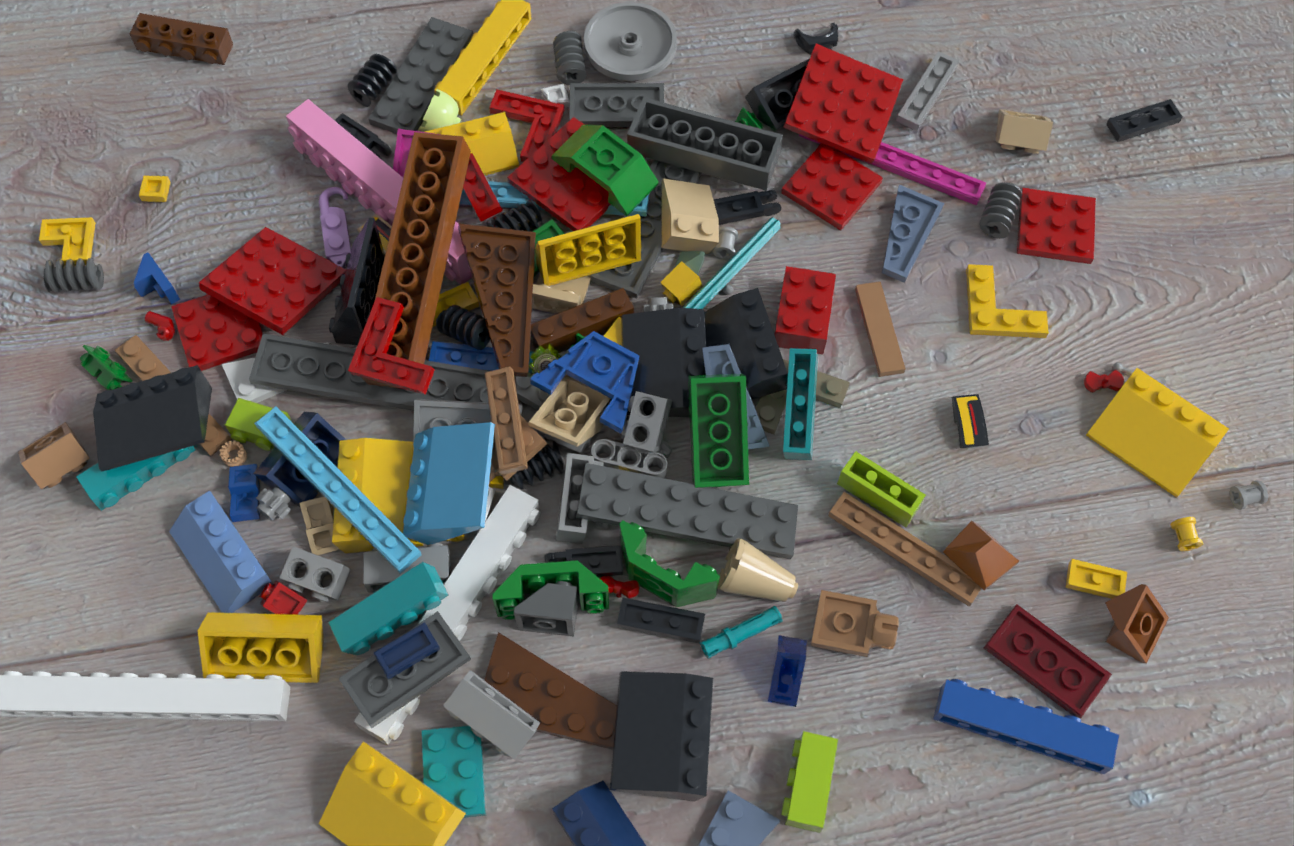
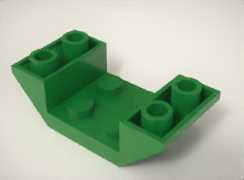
[551,125,659,216]
[619,520,720,608]
[492,561,609,620]

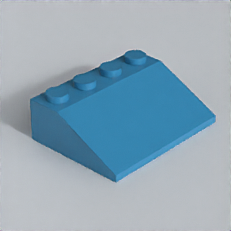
[403,422,495,545]

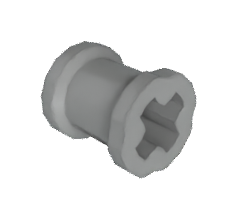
[713,226,738,260]
[1229,480,1268,510]

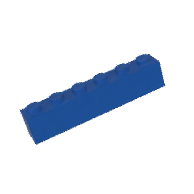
[933,679,1119,774]

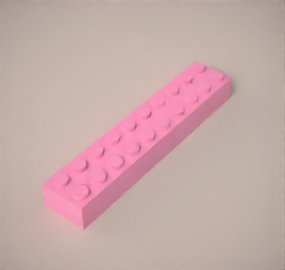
[286,99,472,285]

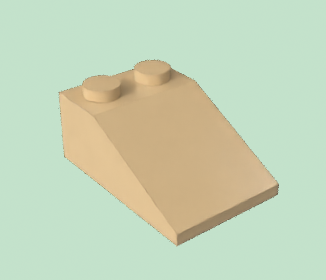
[662,179,719,254]
[528,375,612,447]

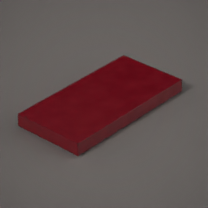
[983,604,1112,719]

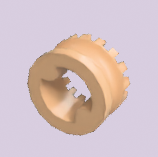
[220,440,247,467]

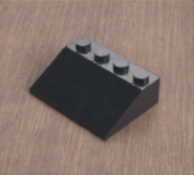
[329,218,385,346]
[704,288,788,400]
[621,308,706,418]
[93,365,212,472]
[610,671,713,802]

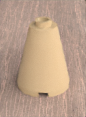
[718,538,798,602]

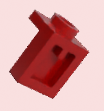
[259,580,308,615]

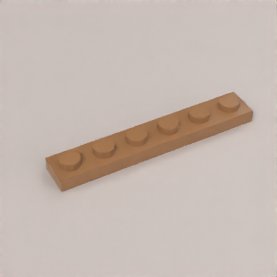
[115,335,232,456]
[828,492,982,607]

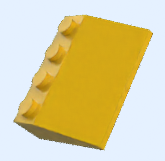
[535,214,641,286]
[1086,368,1229,498]
[332,438,424,554]
[319,742,466,846]

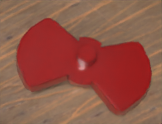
[1084,370,1124,393]
[600,576,640,599]

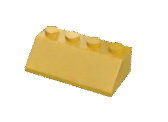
[425,112,519,176]
[197,612,324,683]

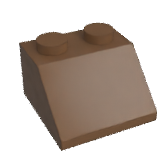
[18,422,90,489]

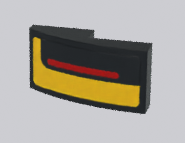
[951,394,989,448]

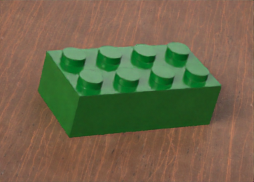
[688,374,749,488]

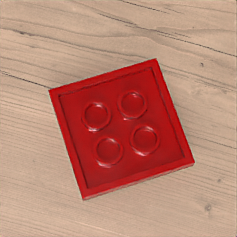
[781,143,883,231]
[1017,188,1096,264]
[171,295,263,371]

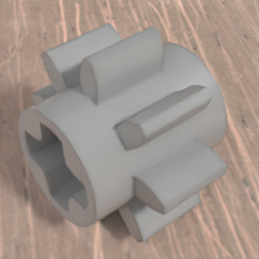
[643,297,673,312]
[256,487,291,521]

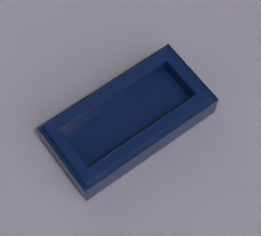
[373,622,440,680]

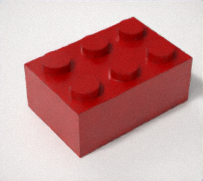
[774,266,836,355]

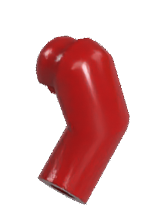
[145,311,175,341]

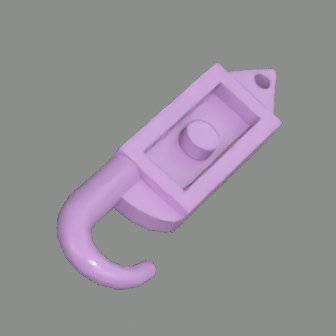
[319,187,351,268]

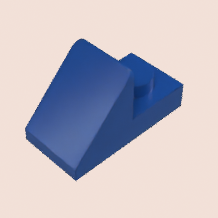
[134,252,181,305]

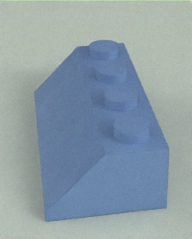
[169,491,273,613]

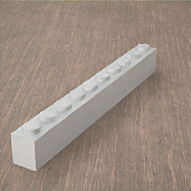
[354,485,541,745]
[0,671,291,721]

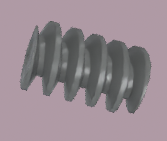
[553,31,586,85]
[979,182,1022,239]
[44,258,104,292]

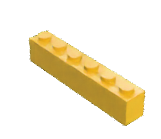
[435,0,531,116]

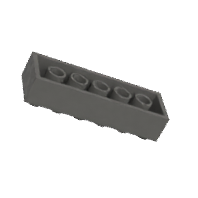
[627,97,783,191]

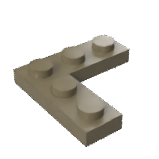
[755,359,850,435]

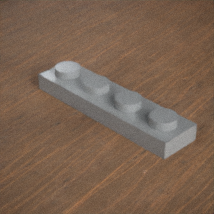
[896,51,959,131]

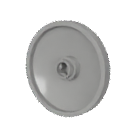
[584,2,677,81]

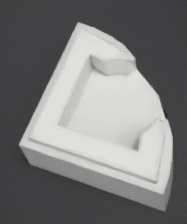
[541,84,570,108]

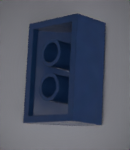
[253,412,346,508]
[552,780,646,846]

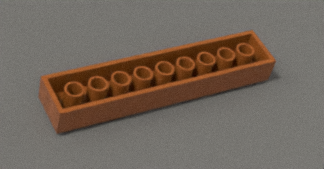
[361,132,471,388]

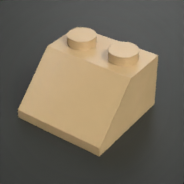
[996,109,1053,154]

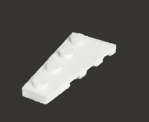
[222,343,329,403]

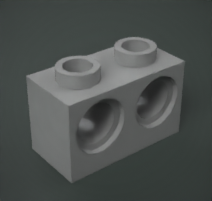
[622,391,672,452]
[280,547,351,602]

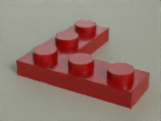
[489,89,565,162]
[463,153,503,222]
[348,297,435,395]

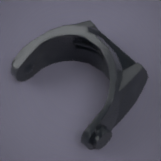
[793,23,838,54]

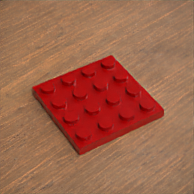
[783,44,904,164]
[507,117,611,231]
[199,227,346,335]

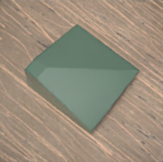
[674,251,705,275]

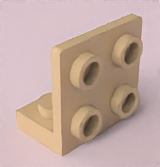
[532,275,591,314]

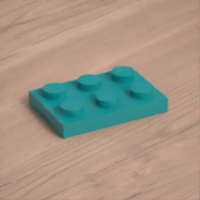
[422,726,486,818]

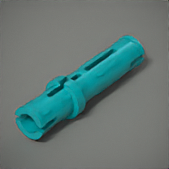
[700,606,783,659]

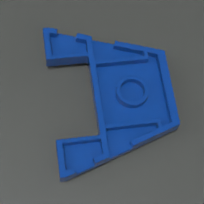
[530,331,639,434]

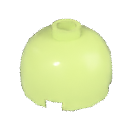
[418,89,461,132]

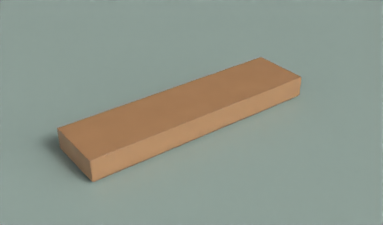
[855,281,906,377]
[485,366,528,475]

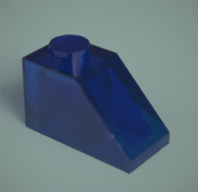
[768,635,807,707]

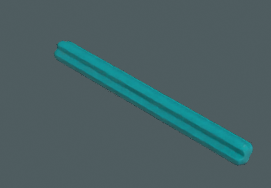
[683,217,781,309]

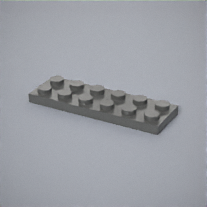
[368,17,473,134]

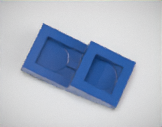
[228,464,260,522]

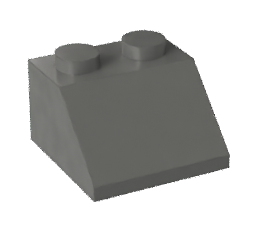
[514,581,579,637]

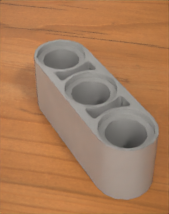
[591,439,667,479]

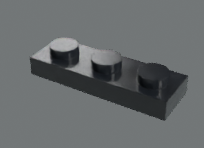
[1106,99,1183,142]
[617,597,705,644]

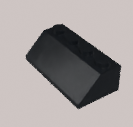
[745,48,832,131]

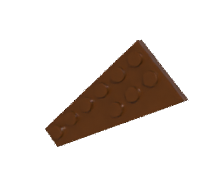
[458,223,536,377]
[484,632,617,750]

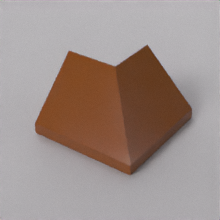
[943,520,1019,591]
[1105,584,1169,664]

